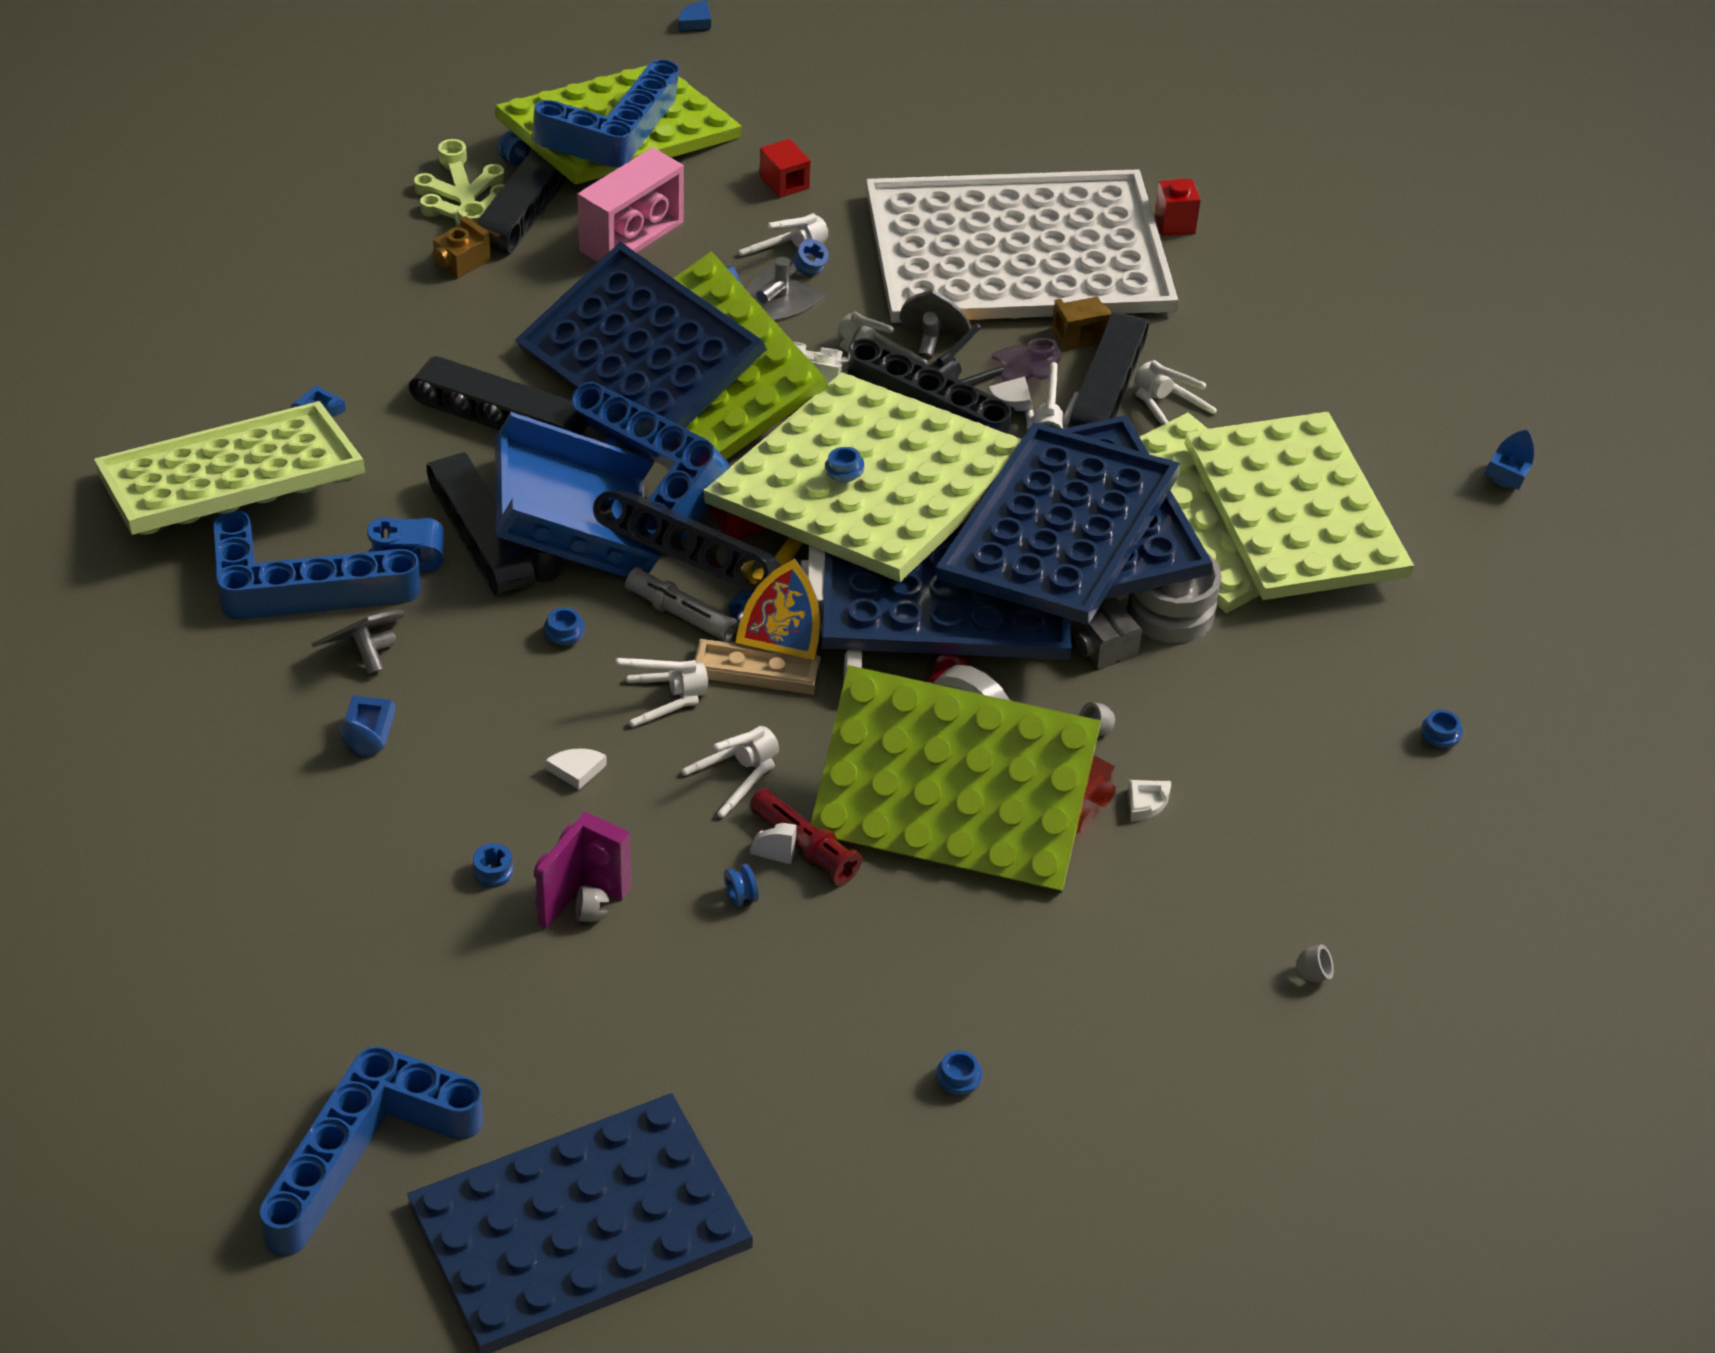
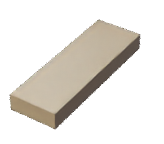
[694,639,821,695]

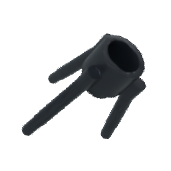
[928,324,1005,385]

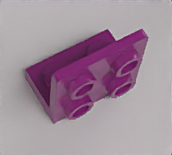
[534,811,631,928]

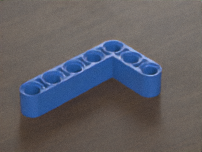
[531,59,680,167]
[572,382,730,542]
[214,510,421,619]
[260,1046,484,1256]

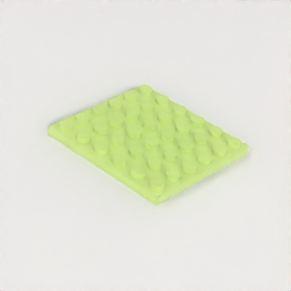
[704,373,1022,582]

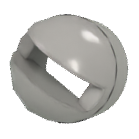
[1079,702,1115,736]
[575,886,609,922]
[1296,944,1334,982]

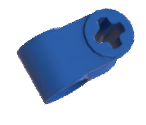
[367,517,444,572]

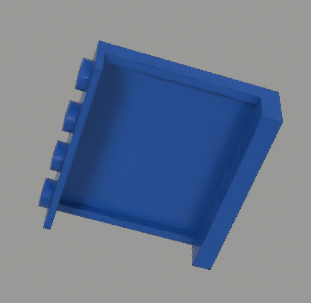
[495,412,661,578]

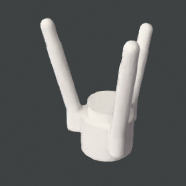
[738,213,828,276]
[1134,360,1217,425]
[1024,362,1079,431]
[615,658,708,727]
[681,726,779,818]

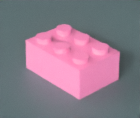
[577,147,684,262]

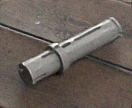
[625,567,738,643]

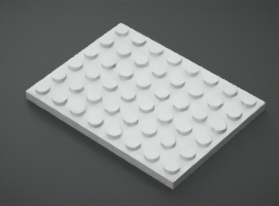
[866,169,1178,323]

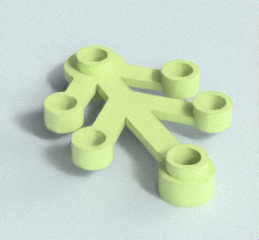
[414,139,505,226]

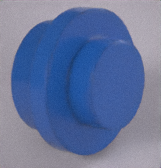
[825,447,865,483]
[544,607,585,645]
[1420,710,1463,748]
[936,1050,983,1095]

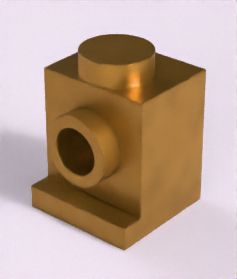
[432,216,491,279]
[1051,296,1111,350]

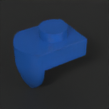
[1484,429,1535,490]
[339,695,396,757]

